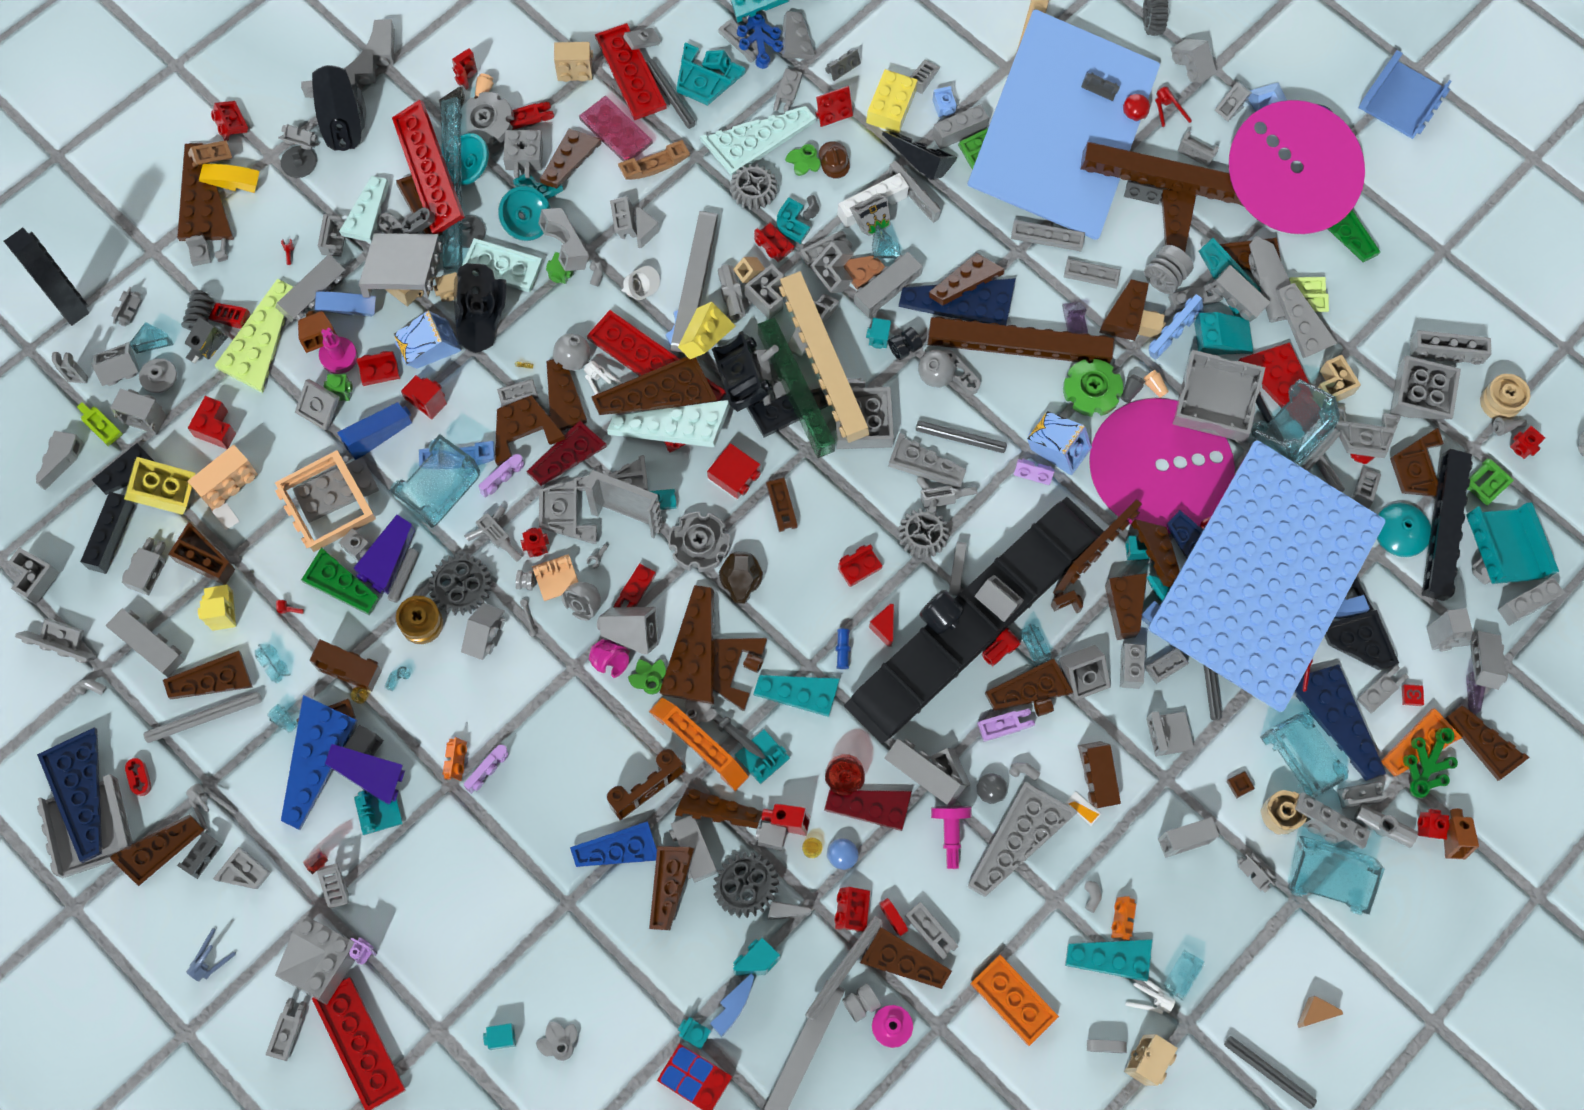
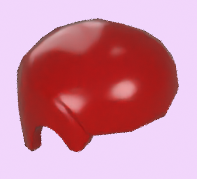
[1123,94,1150,121]

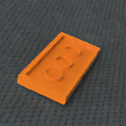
[970,955,1059,1047]

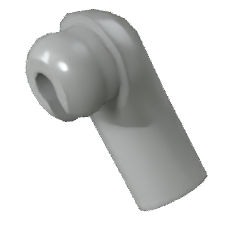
[1084,881,1102,913]

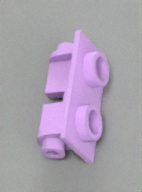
[1014,458,1054,485]
[349,937,377,965]

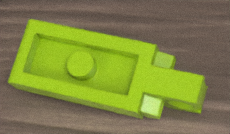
[77,402,123,447]

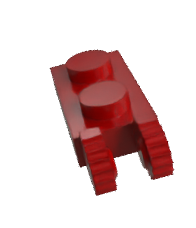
[510,101,554,130]
[613,563,656,607]

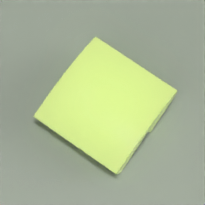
[1289,277,1329,312]

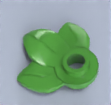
[785,144,820,176]
[628,659,666,695]

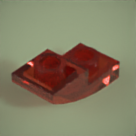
[303,847,328,875]

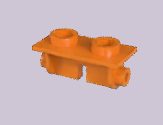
[442,737,467,781]
[1111,896,1137,941]

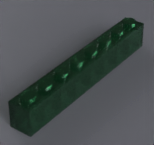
[758,317,836,458]

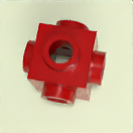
[1510,426,1545,459]
[520,528,549,558]
[1417,809,1450,840]

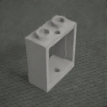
[1158,817,1220,858]

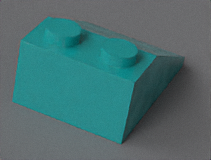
[1194,312,1254,355]

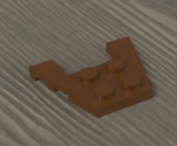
[495,395,566,466]
[1390,428,1444,497]
[713,638,767,711]

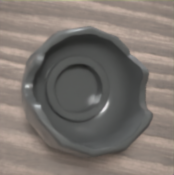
[976,773,1008,804]

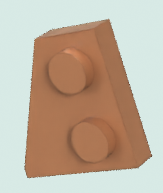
[843,255,885,290]

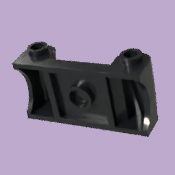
[712,331,772,412]

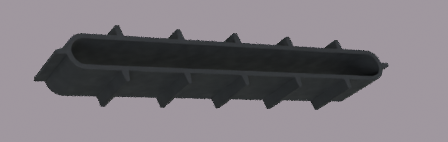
[844,497,1104,744]

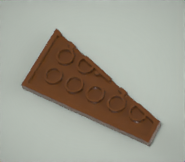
[177,143,234,241]
[591,357,717,415]
[1053,499,1142,595]
[659,585,714,705]

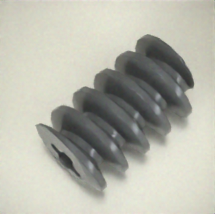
[181,290,214,331]

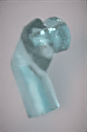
[384,666,411,691]

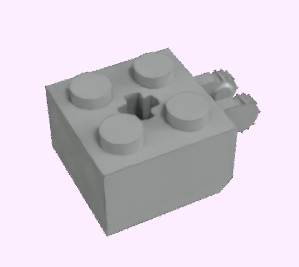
[503,130,543,178]

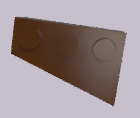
[1099,279,1149,341]
[1105,573,1147,640]

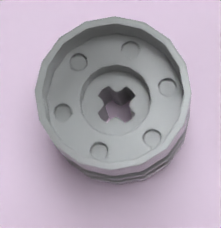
[1144,245,1194,294]

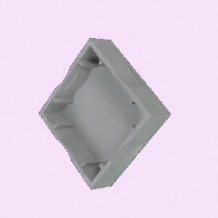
[1172,350,1265,443]

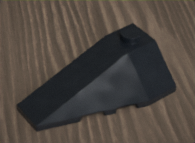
[882,131,957,180]

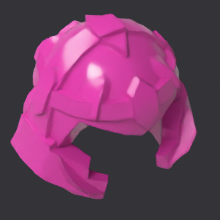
[588,639,630,678]

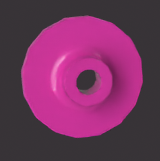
[872,1005,913,1048]

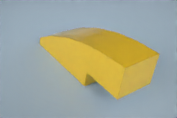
[199,164,260,193]

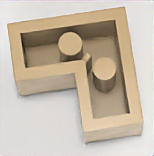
[1314,355,1361,408]

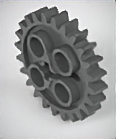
[428,554,492,616]
[713,852,779,918]

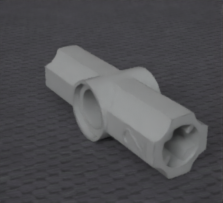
[718,265,745,320]
[1354,804,1418,848]

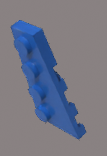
[570,821,657,867]

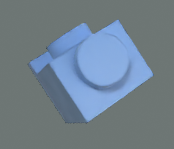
[932,86,957,117]

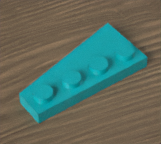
[1199,238,1261,316]
[753,675,840,717]
[1065,939,1153,982]

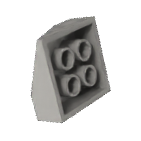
[1390,355,1461,419]
[835,387,894,449]
[275,915,355,1005]

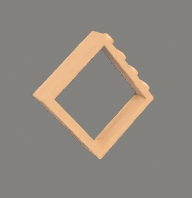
[275,450,376,552]

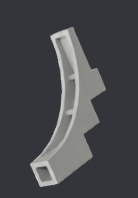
[301,19,395,98]

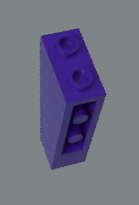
[354,514,415,595]
[325,744,405,805]

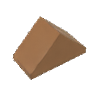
[1297,996,1343,1028]

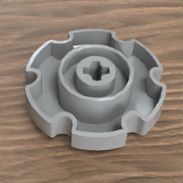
[457,92,514,148]
[668,512,730,572]

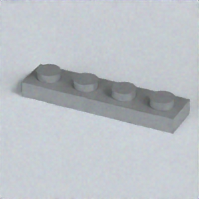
[889,161,941,223]
[1011,220,1085,252]

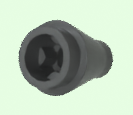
[1120,375,1144,403]

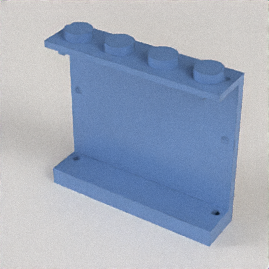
[1358,50,1452,139]

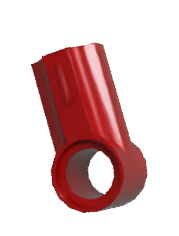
[982,628,1021,666]

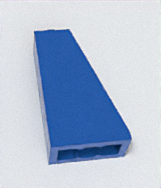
[337,402,412,460]

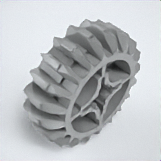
[730,164,777,210]
[898,508,949,559]

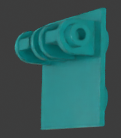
[734,729,790,784]
[354,791,403,836]

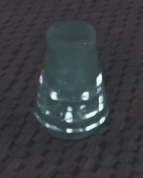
[267,704,298,733]

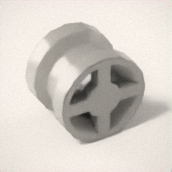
[516,570,534,590]

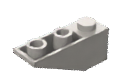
[36,431,83,490]

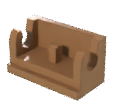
[188,140,232,167]

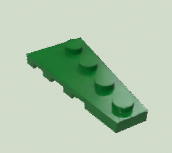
[301,547,379,616]

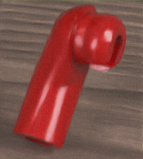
[1350,454,1375,464]

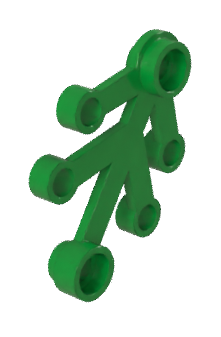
[1403,728,1458,798]

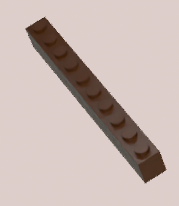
[1080,142,1244,207]
[927,316,1114,364]

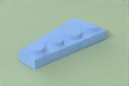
[1149,294,1204,360]

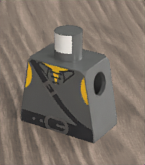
[185,317,227,364]

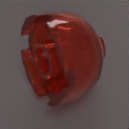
[825,754,865,795]

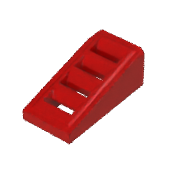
[209,303,251,329]

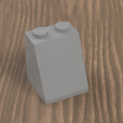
[597,607,659,654]

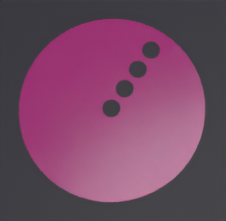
[1229,100,1365,234]
[1089,398,1235,534]

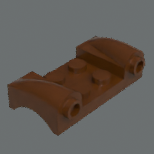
[607,749,684,821]

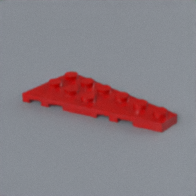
[1238,342,1331,445]

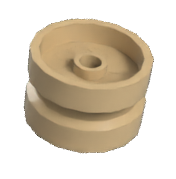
[1480,374,1531,419]

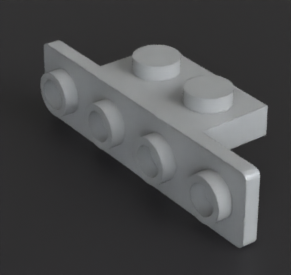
[15,618,96,663]
[1295,792,1370,849]

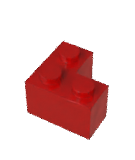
[401,375,447,419]
[188,396,236,449]

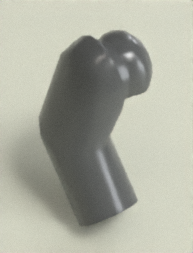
[803,195,819,220]

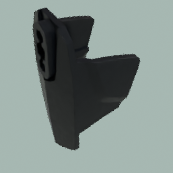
[312,65,366,151]
[454,263,506,353]

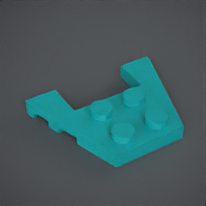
[676,42,746,106]

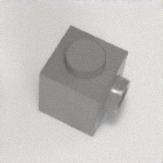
[339,528,371,562]
[755,822,786,851]

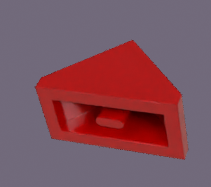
[869,604,894,647]

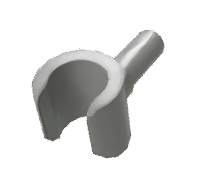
[215,238,228,262]
[587,545,608,568]

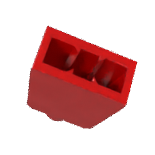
[761,804,811,836]

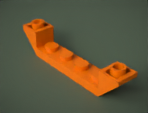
[649,697,749,792]

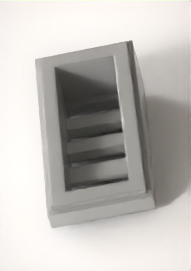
[910,60,940,94]
[1352,468,1381,509]
[317,863,349,908]
[768,901,811,920]

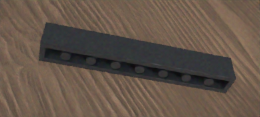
[3,227,90,326]
[1422,449,1473,601]

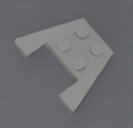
[1326,405,1401,458]
[539,473,597,544]

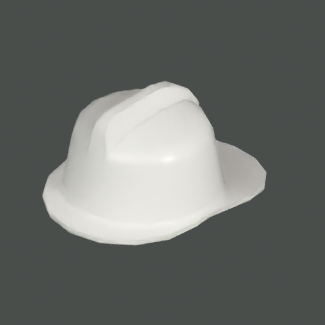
[621,266,660,300]

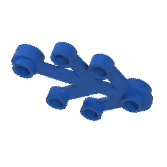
[737,13,783,69]

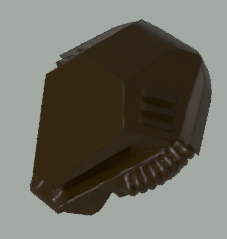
[719,552,763,604]

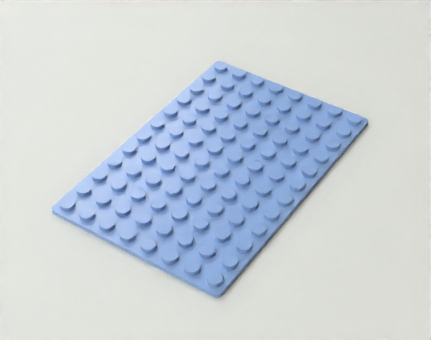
[967,10,1160,240]
[1148,440,1385,712]

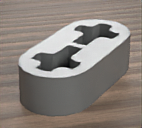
[401,208,435,234]

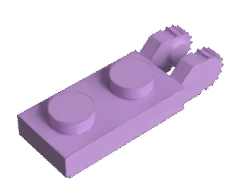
[479,454,524,498]
[977,709,1035,742]
[464,744,509,794]

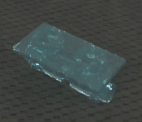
[1020,624,1052,667]
[255,644,291,683]

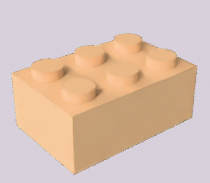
[188,445,258,511]

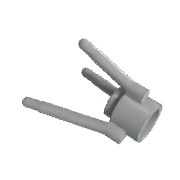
[186,784,237,831]

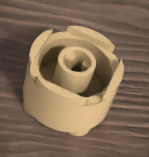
[1261,790,1307,835]

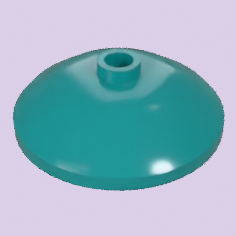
[444,133,489,186]
[498,186,551,241]
[1377,503,1431,557]

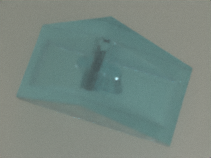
[872,225,901,259]
[130,322,173,354]

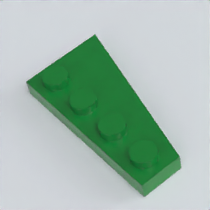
[1327,210,1380,262]

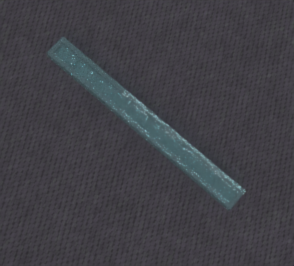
[441,97,463,270]

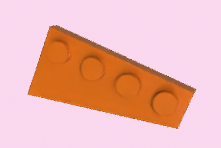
[1381,708,1462,776]

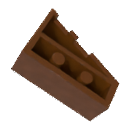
[168,522,235,585]
[309,639,382,692]
[1078,741,1121,808]

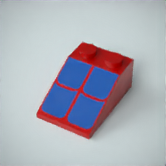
[657,1043,733,1110]

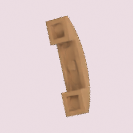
[618,140,690,180]

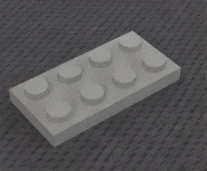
[293,457,379,523]

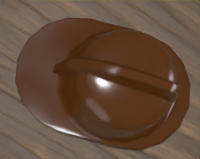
[819,142,850,179]

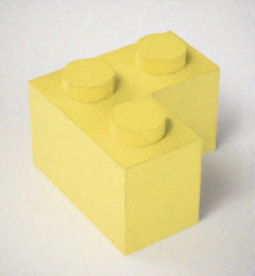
[198,584,236,631]

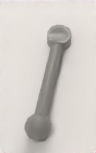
[520,599,536,637]

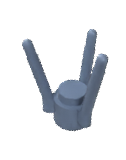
[186,928,236,982]

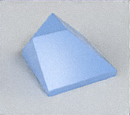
[1248,83,1287,112]

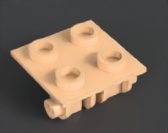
[532,554,578,601]

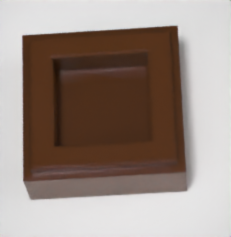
[1226,771,1255,799]

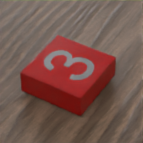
[1402,684,1424,706]

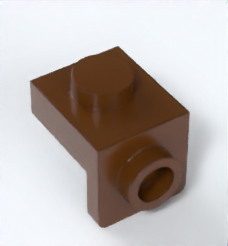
[1051,590,1083,613]

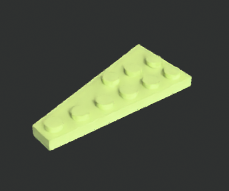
[215,279,293,393]

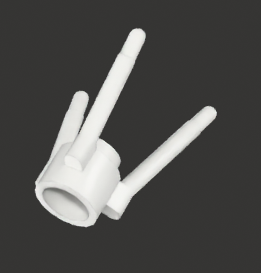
[584,361,621,395]
[1125,980,1176,1015]

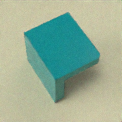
[1125,536,1150,560]

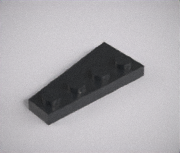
[747,388,828,438]

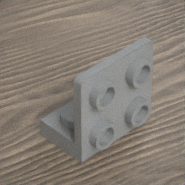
[1146,712,1194,757]

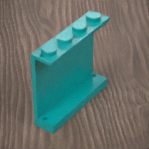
[1466,502,1559,584]

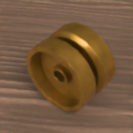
[396,596,443,644]

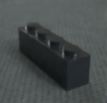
[80,492,135,574]

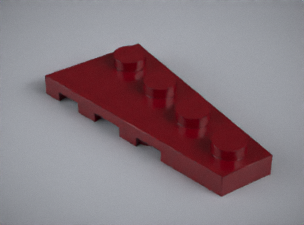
[526,421,607,486]
[824,790,912,831]

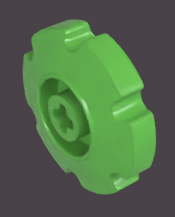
[1063,359,1123,417]

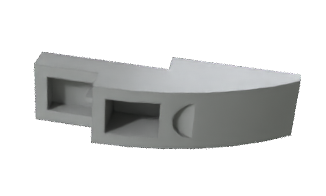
[786,293,839,358]

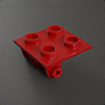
[815,86,853,127]

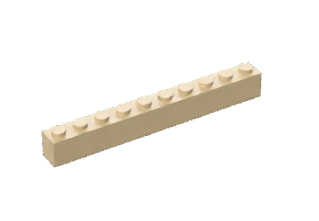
[779,271,869,443]

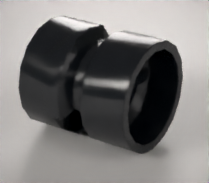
[888,327,923,360]

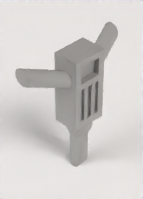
[752,345,779,406]
[917,477,977,513]
[464,505,522,562]

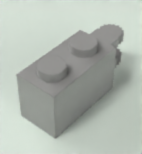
[122,537,166,596]

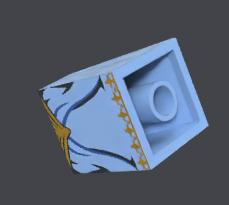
[394,311,461,369]
[1027,411,1092,475]

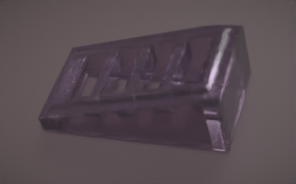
[1466,671,1486,715]

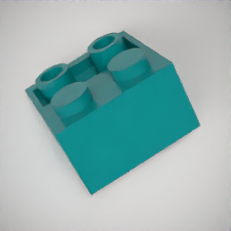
[733,938,780,976]

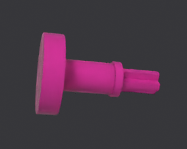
[319,328,358,374]
[931,806,972,869]

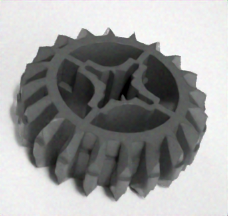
[1142,0,1169,36]

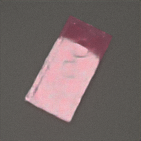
[579,95,653,162]

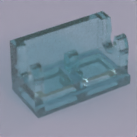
[1163,950,1204,1001]

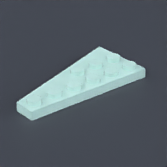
[700,106,816,176]
[607,400,730,447]

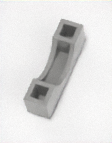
[538,208,589,271]

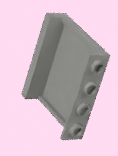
[359,233,443,298]
[585,470,663,539]
[37,774,133,879]

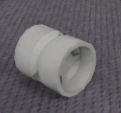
[842,983,881,1023]

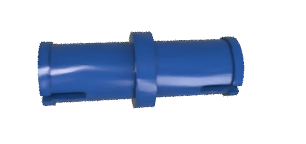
[835,629,851,669]

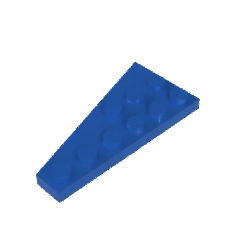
[281,695,358,830]

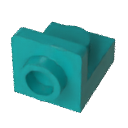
[702,50,731,74]
[678,1017,712,1050]

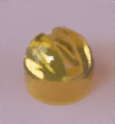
[350,687,368,704]

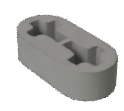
[1087,1040,1127,1053]

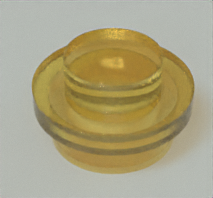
[802,838,822,858]

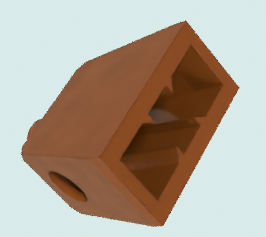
[298,311,337,353]
[1444,808,1479,860]

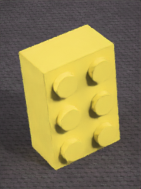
[866,69,918,133]
[124,457,195,515]

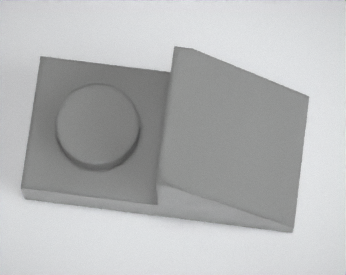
[1215,82,1252,121]

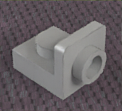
[185,235,211,266]

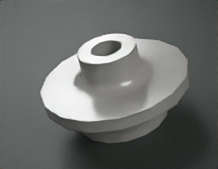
[139,359,177,393]

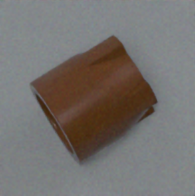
[743,653,764,673]
[1034,698,1054,717]

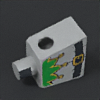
[850,194,891,241]

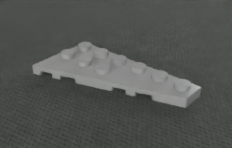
[967,782,1078,897]

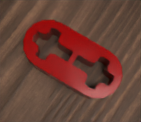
[125,758,151,796]
[879,898,908,937]

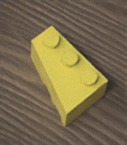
[678,302,736,359]

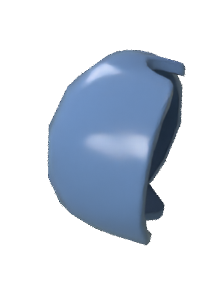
[827,838,859,870]

